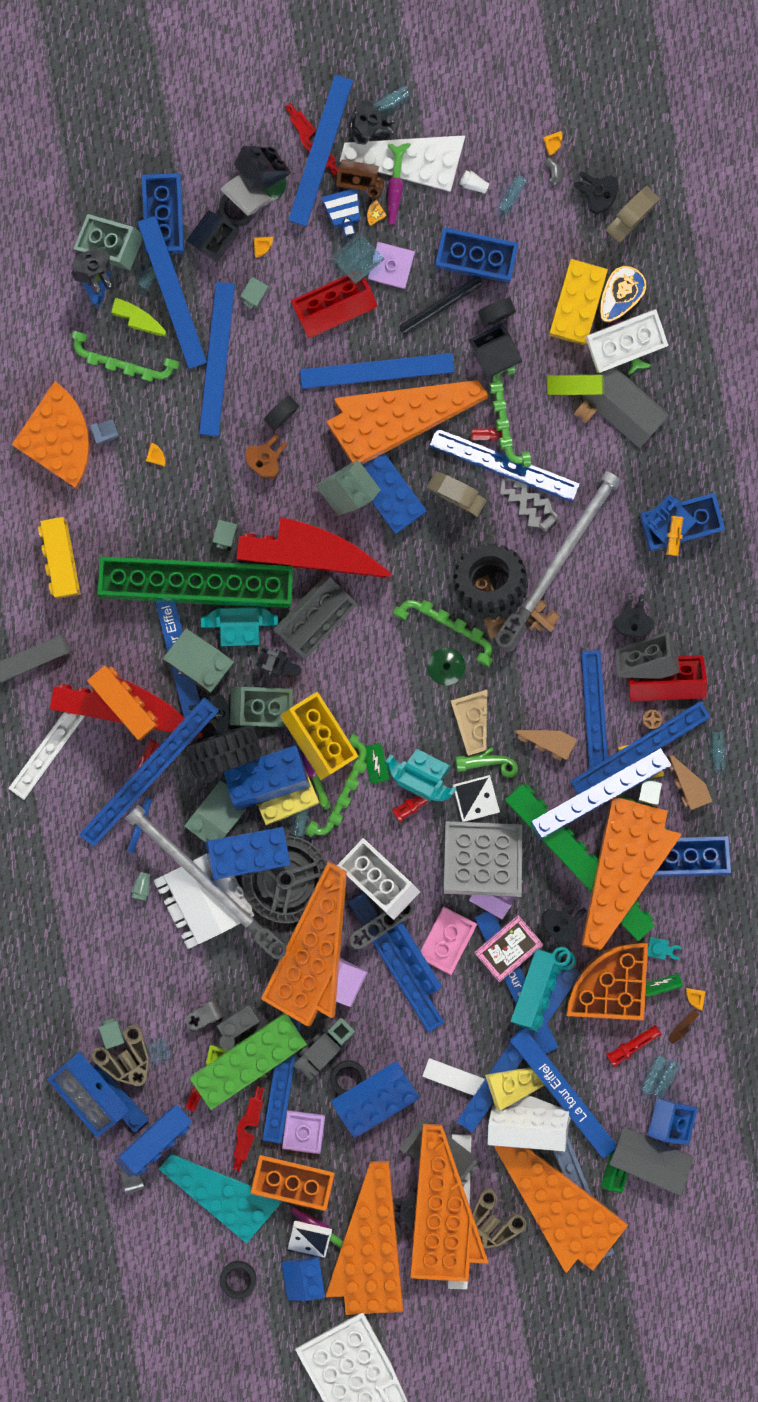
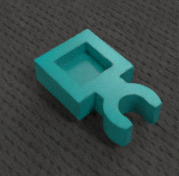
[647,937,682,960]

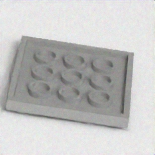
[444,821,522,897]

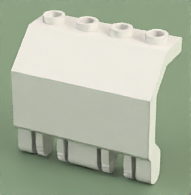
[153,854,254,949]

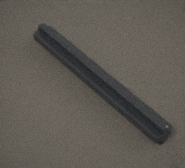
[399,276,483,335]

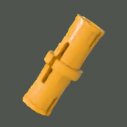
[666,516,684,556]

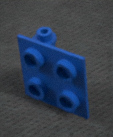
[642,494,697,547]

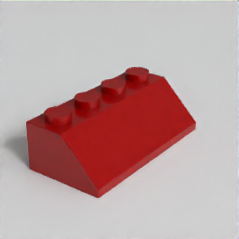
[291,269,378,338]
[628,655,707,701]

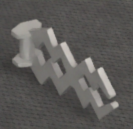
[500,478,559,532]

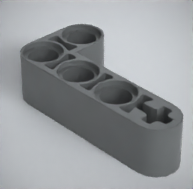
[346,902,414,950]

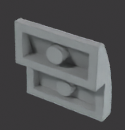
[220,175,272,216]

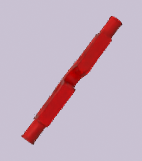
[284,103,338,177]
[232,1086,264,1171]

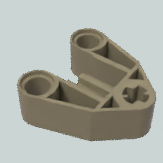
[606,186,661,243]
[426,471,487,517]
[92,1024,150,1086]
[472,1188,526,1249]

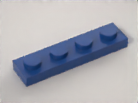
[388,922,442,995]
[93,1064,149,1132]

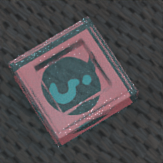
[147,1038,171,1063]

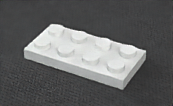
[585,309,668,373]

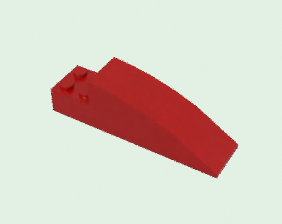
[237,517,391,578]
[50,671,204,739]

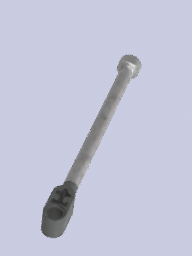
[496,471,622,652]
[125,805,286,959]

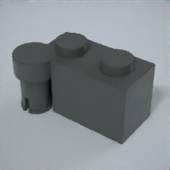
[217,1004,260,1050]
[293,1031,342,1081]

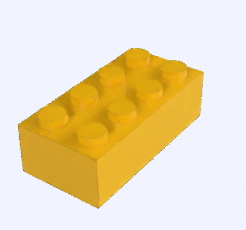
[549,259,608,346]
[38,517,81,599]
[280,691,359,780]

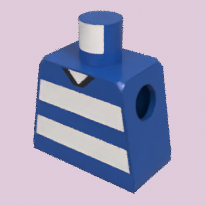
[322,189,360,237]

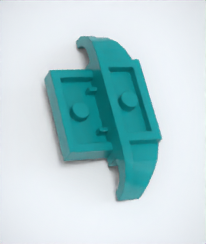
[201,607,278,646]
[385,749,456,802]

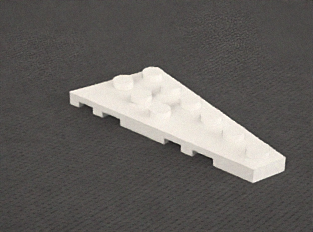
[340,136,465,192]

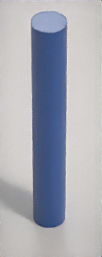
[127,797,153,854]

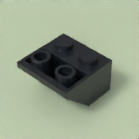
[234,146,291,189]
[186,210,240,263]
[468,323,523,378]

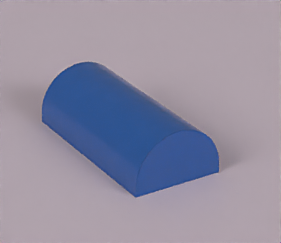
[653,836,731,877]

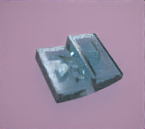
[331,232,385,284]

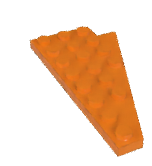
[326,380,488,465]
[582,797,681,950]
[261,862,347,1026]
[410,1124,488,1282]
[494,1145,628,1273]
[326,1161,404,1315]

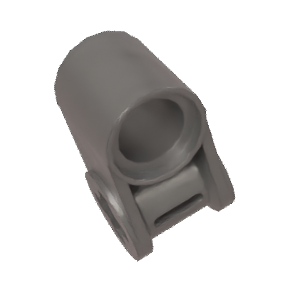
[186,999,224,1030]
[119,1166,146,1194]

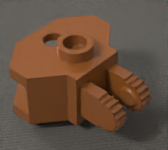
[245,434,288,478]

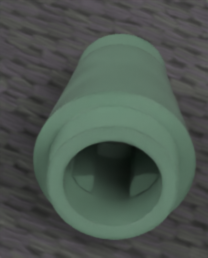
[130,872,150,901]

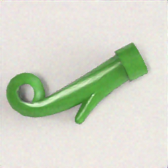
[455,747,518,778]

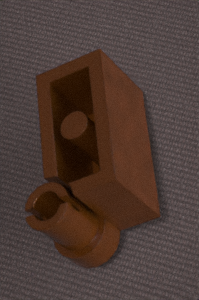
[336,159,384,198]

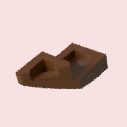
[669,1009,699,1044]

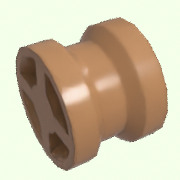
[574,400,597,424]
[642,710,662,729]

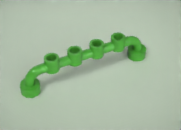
[71,331,180,382]
[489,366,531,468]
[392,600,493,667]
[305,734,367,837]

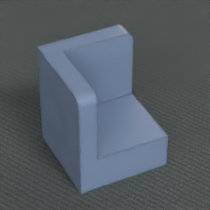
[90,419,119,445]

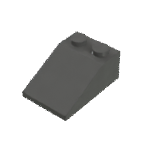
[615,631,680,678]

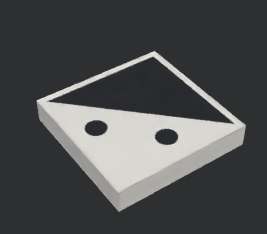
[453,775,500,822]
[288,1221,332,1258]

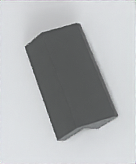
[583,367,669,448]
[274,574,358,659]
[609,1126,694,1195]

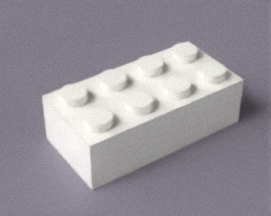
[337,838,420,920]
[488,1105,569,1151]

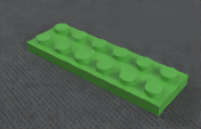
[189,1013,307,1110]

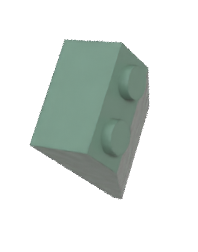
[73,214,143,270]
[316,460,381,516]
[163,629,234,694]
[230,687,293,727]
[185,780,247,842]

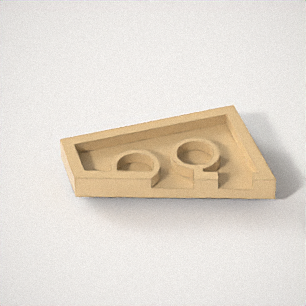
[451,690,487,756]

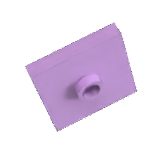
[368,242,415,289]
[282,1110,325,1154]

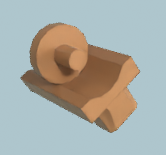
[527,599,560,632]

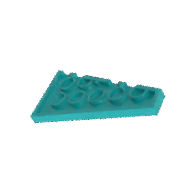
[159,1154,282,1243]

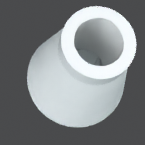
[459,170,489,194]

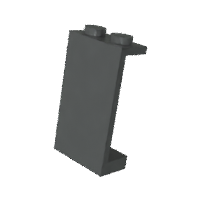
[399,1117,479,1186]

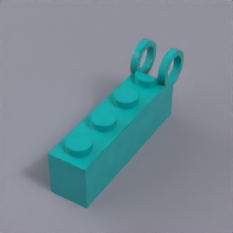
[511,947,576,1032]

